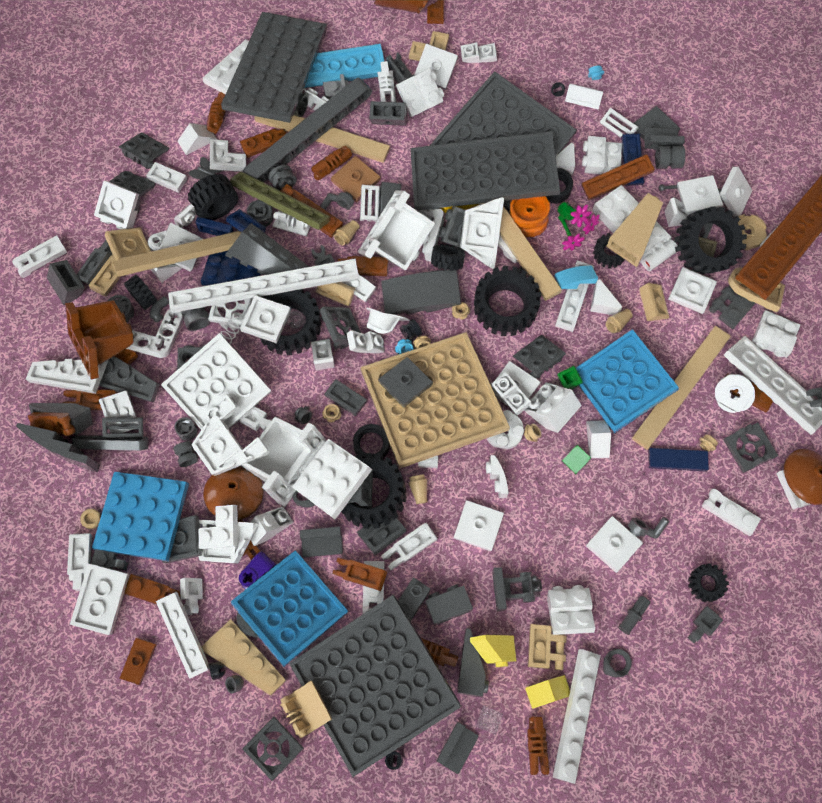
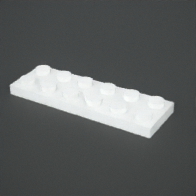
[724,336,822,435]

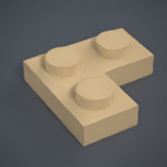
[409,31,449,61]

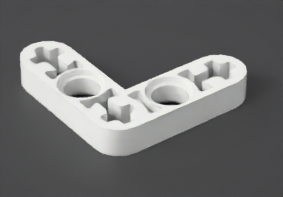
[126,309,183,358]

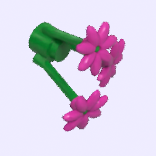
[557,202,600,251]

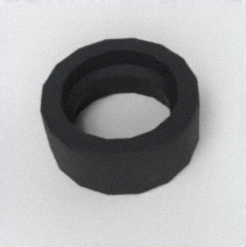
[546,168,573,204]
[353,424,390,459]

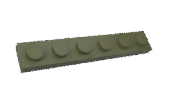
[230,172,330,230]

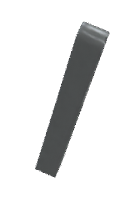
[243,77,372,183]

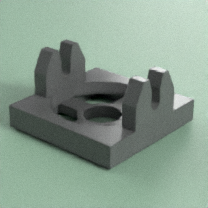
[319,306,361,349]
[723,422,778,473]
[242,717,304,781]

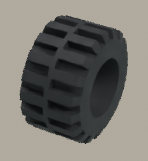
[188,174,239,220]

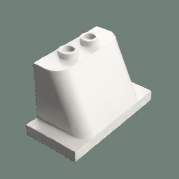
[358,190,435,270]
[242,417,326,508]

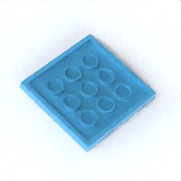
[576,329,679,433]
[92,472,189,562]
[231,550,348,667]

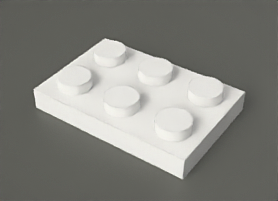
[70,564,130,635]

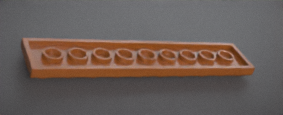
[735,175,822,300]

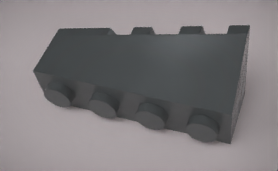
[225,223,309,275]

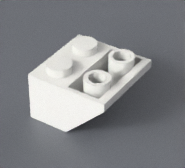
[524,382,582,433]

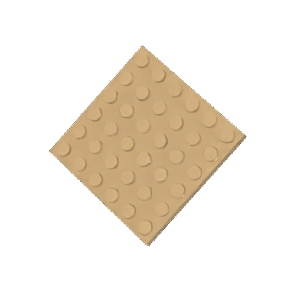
[360,332,510,469]

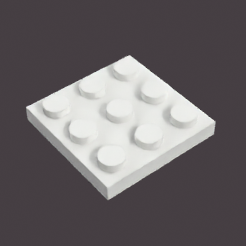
[292,439,372,519]

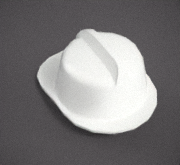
[366,308,410,334]

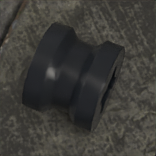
[400,319,423,342]

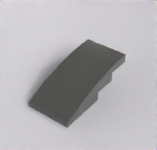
[381,270,462,315]
[16,423,100,472]

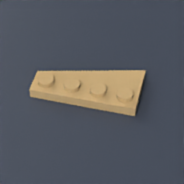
[201,619,287,696]

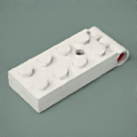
[592,185,678,271]

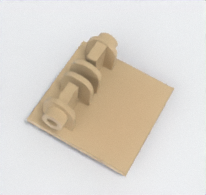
[280,681,332,738]

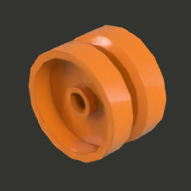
[510,196,550,237]

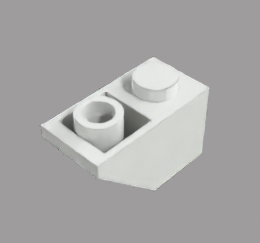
[250,506,293,546]

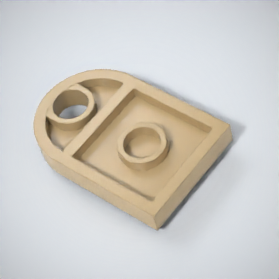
[728,267,785,312]

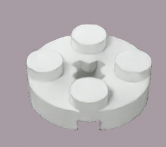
[715,374,755,413]
[486,410,524,449]

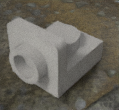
[323,74,348,99]

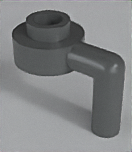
[320,192,354,210]
[628,517,670,539]

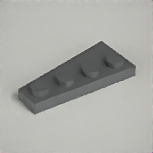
[99,356,160,402]

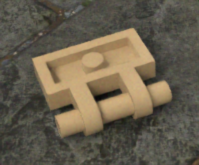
[528,624,567,670]

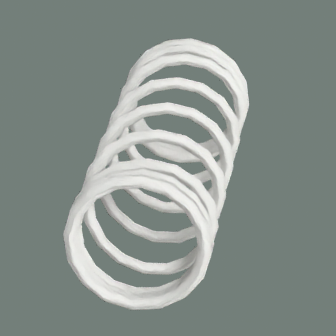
[221,312,245,344]

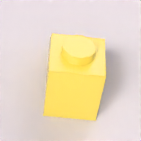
[470,635,516,667]

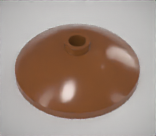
[784,448,822,505]
[203,466,264,520]

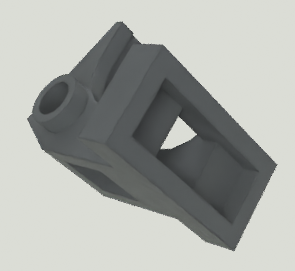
[492,567,542,612]

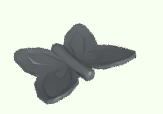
[188,157,223,179]

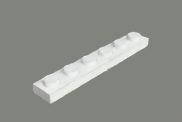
[552,649,601,784]

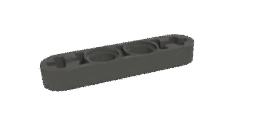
[72,435,149,451]

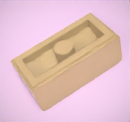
[639,283,669,321]

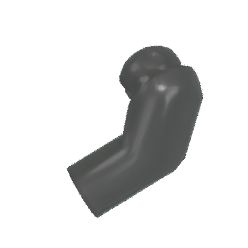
[149,296,169,322]

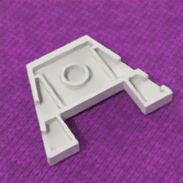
[192,394,270,476]

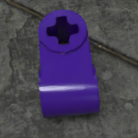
[239,551,277,590]

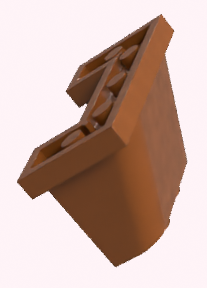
[65,300,133,380]

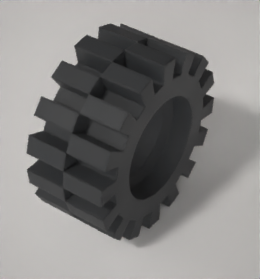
[593,233,625,268]
[431,244,465,271]
[124,274,157,310]
[688,563,729,602]

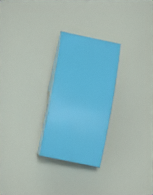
[554,266,598,289]

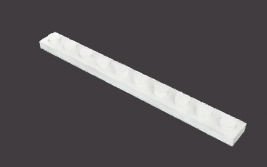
[168,259,359,313]

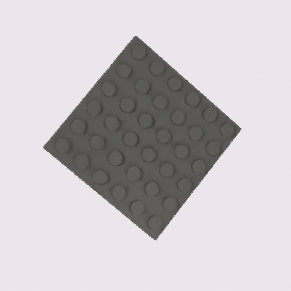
[429,71,577,211]
[289,595,462,777]

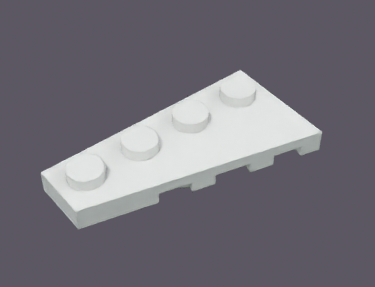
[26,359,108,394]

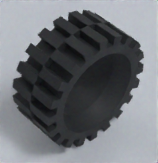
[674,206,747,274]
[474,266,541,336]
[260,289,321,355]
[341,453,407,529]

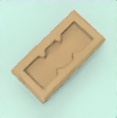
[316,282,355,306]

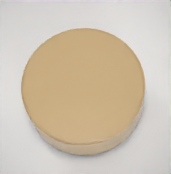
[80,509,101,529]

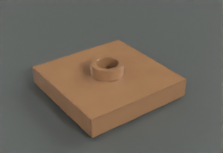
[331,156,381,202]

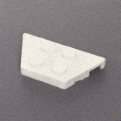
[460,197,504,269]
[198,520,258,563]

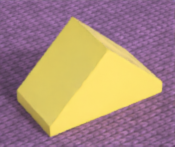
[525,675,570,709]

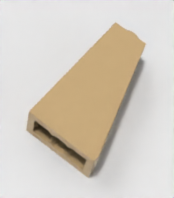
[607,193,663,267]

